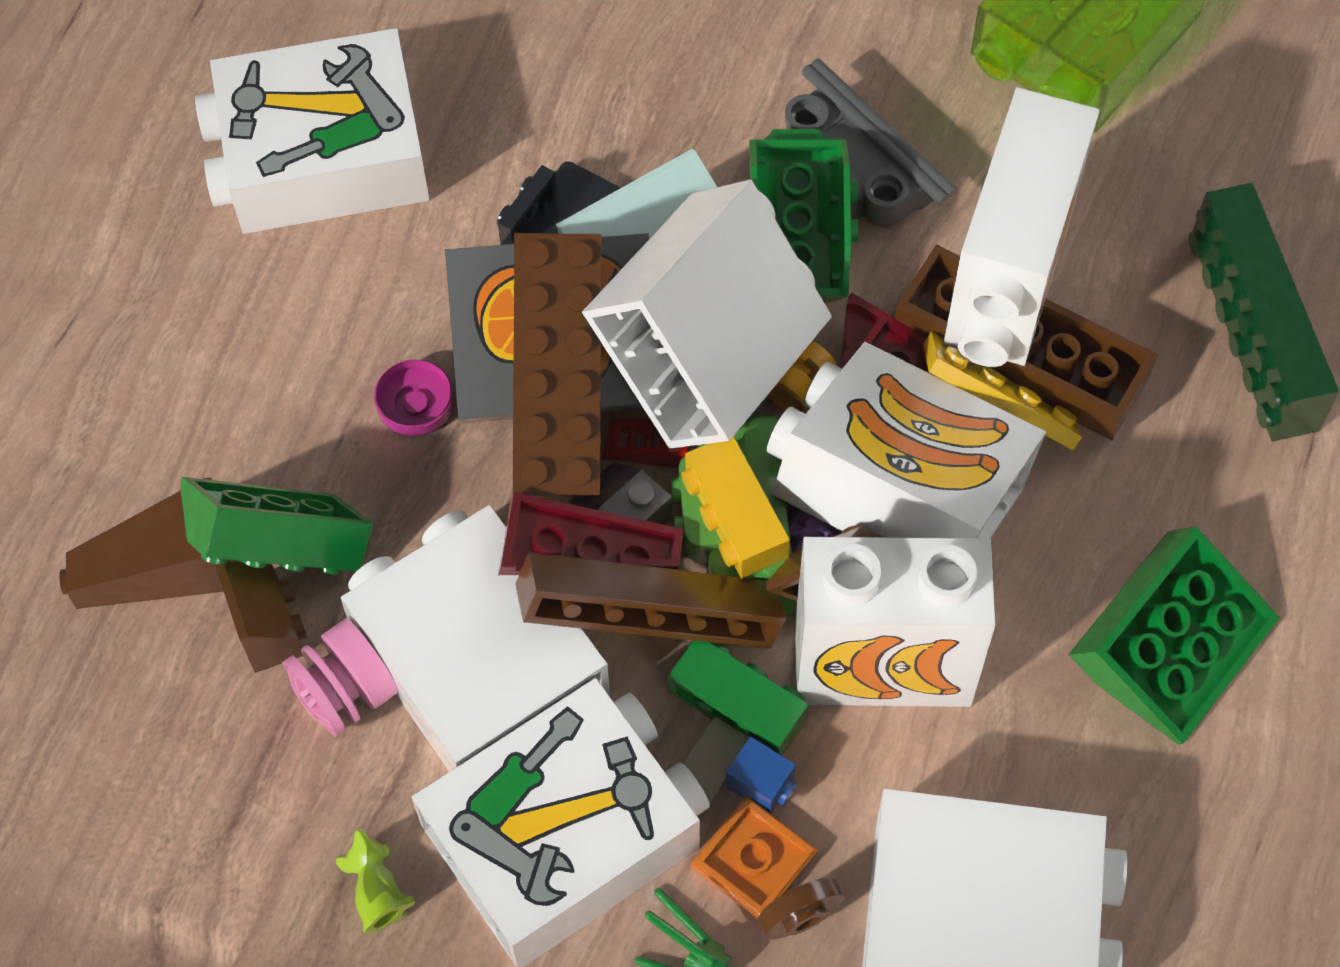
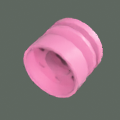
[282,618,398,737]

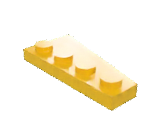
[923,331,1082,450]

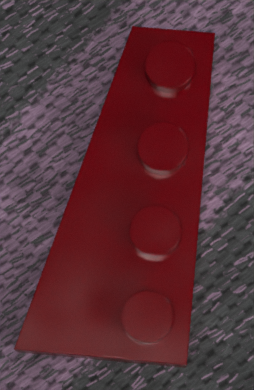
[498,492,684,575]

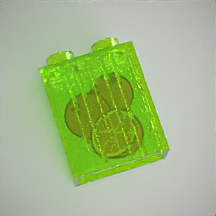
[970,0,1204,133]

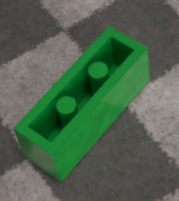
[668,641,809,756]

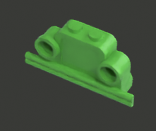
[671,414,794,616]

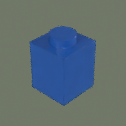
[725,737,798,813]

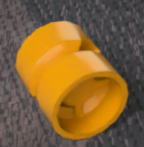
[766,341,836,413]

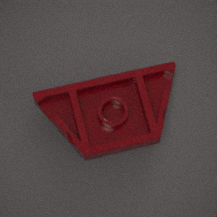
[840,292,944,381]

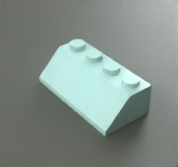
[556,149,717,239]

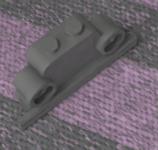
[785,58,957,227]

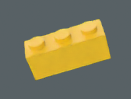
[681,436,790,579]

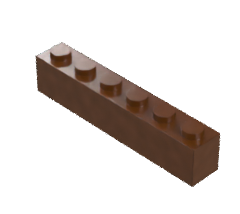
[515,552,786,649]

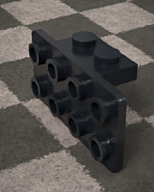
[497,161,621,245]

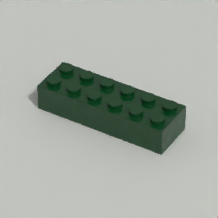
[1189,182,1339,442]

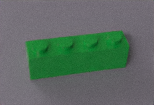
[180,477,373,575]

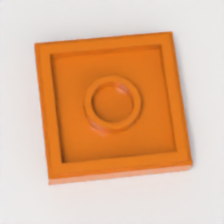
[691,796,818,920]

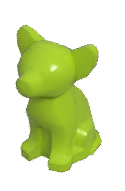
[336,829,415,935]

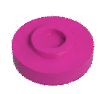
[374,359,454,436]

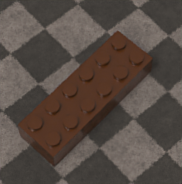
[513,233,602,496]
[895,244,1158,441]

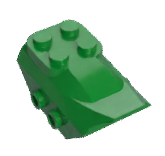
[742,129,858,303]

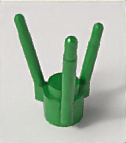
[635,888,732,967]

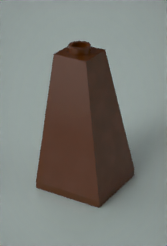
[59,477,229,609]

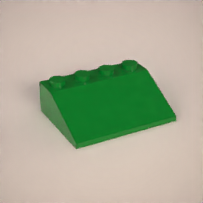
[1068,526,1280,745]

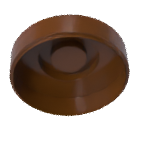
[758,878,845,940]

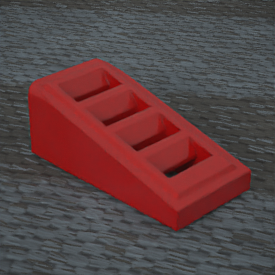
[604,419,690,469]

